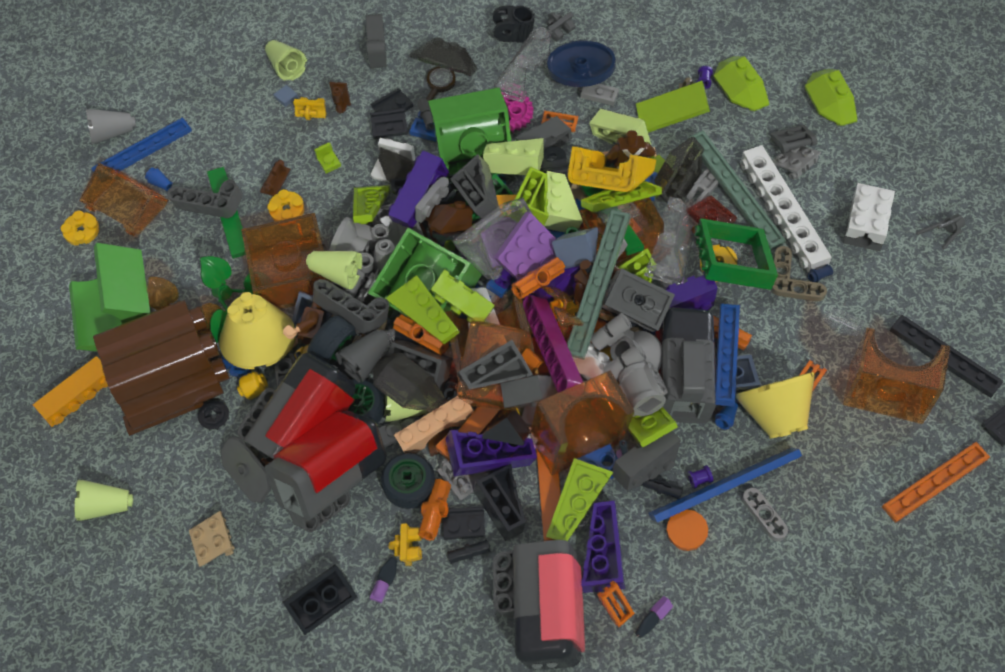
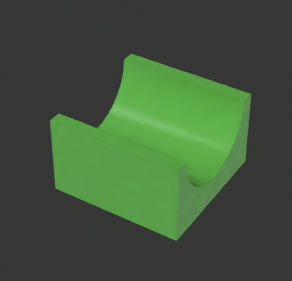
[428,88,511,175]
[368,228,482,322]
[69,243,150,352]

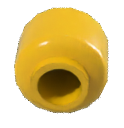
[237,371,268,400]

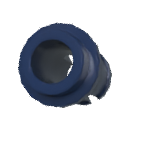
[807,264,833,283]

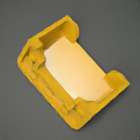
[568,146,656,192]

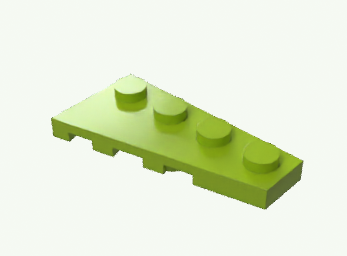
[581,181,662,212]
[353,185,390,224]
[385,275,460,344]
[546,458,613,541]

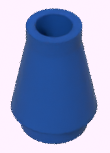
[145,167,173,191]
[715,401,739,430]

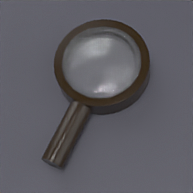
[426,66,456,104]

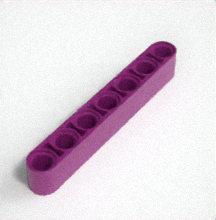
[522,295,584,398]

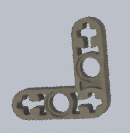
[771,246,827,301]

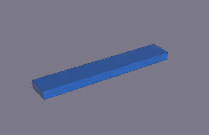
[91,117,192,182]
[715,303,740,407]

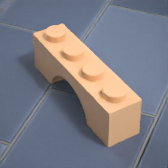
[394,393,474,454]

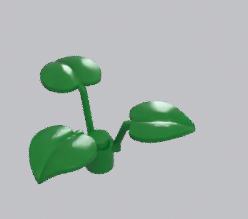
[200,256,273,343]

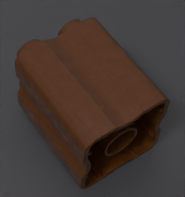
[93,300,230,430]

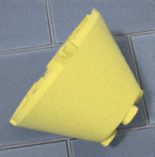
[219,292,296,369]
[735,372,815,439]

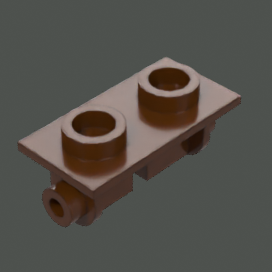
[329,82,351,113]
[260,160,291,196]

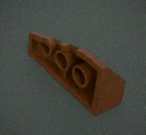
[424,201,473,234]

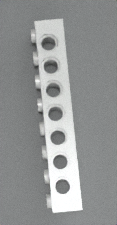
[740,145,832,272]

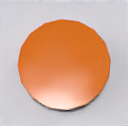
[666,509,708,551]

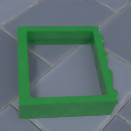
[694,218,778,290]

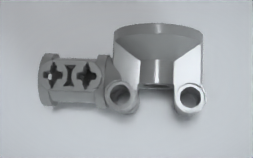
[329,217,389,297]
[591,313,668,416]

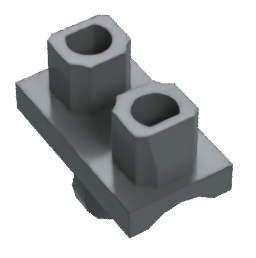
[545,12,576,42]

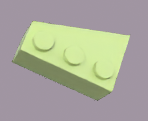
[589,109,651,144]
[483,138,544,175]
[544,171,583,232]

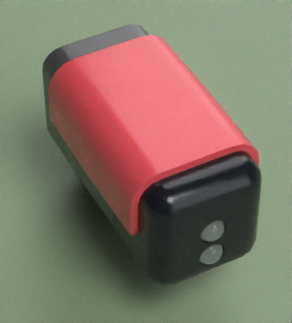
[493,540,585,670]

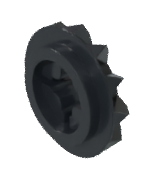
[198,400,229,430]

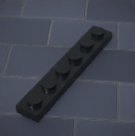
[890,315,1004,398]

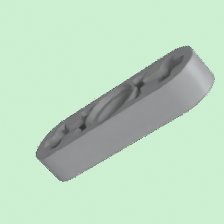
[742,488,788,542]

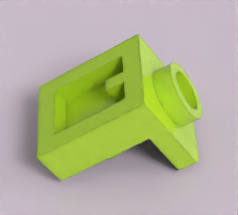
[314,143,341,174]

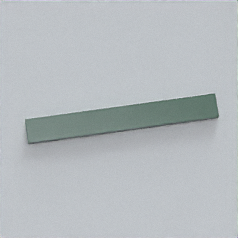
[687,130,786,250]
[567,210,631,360]

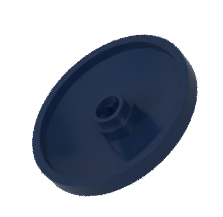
[547,41,616,87]

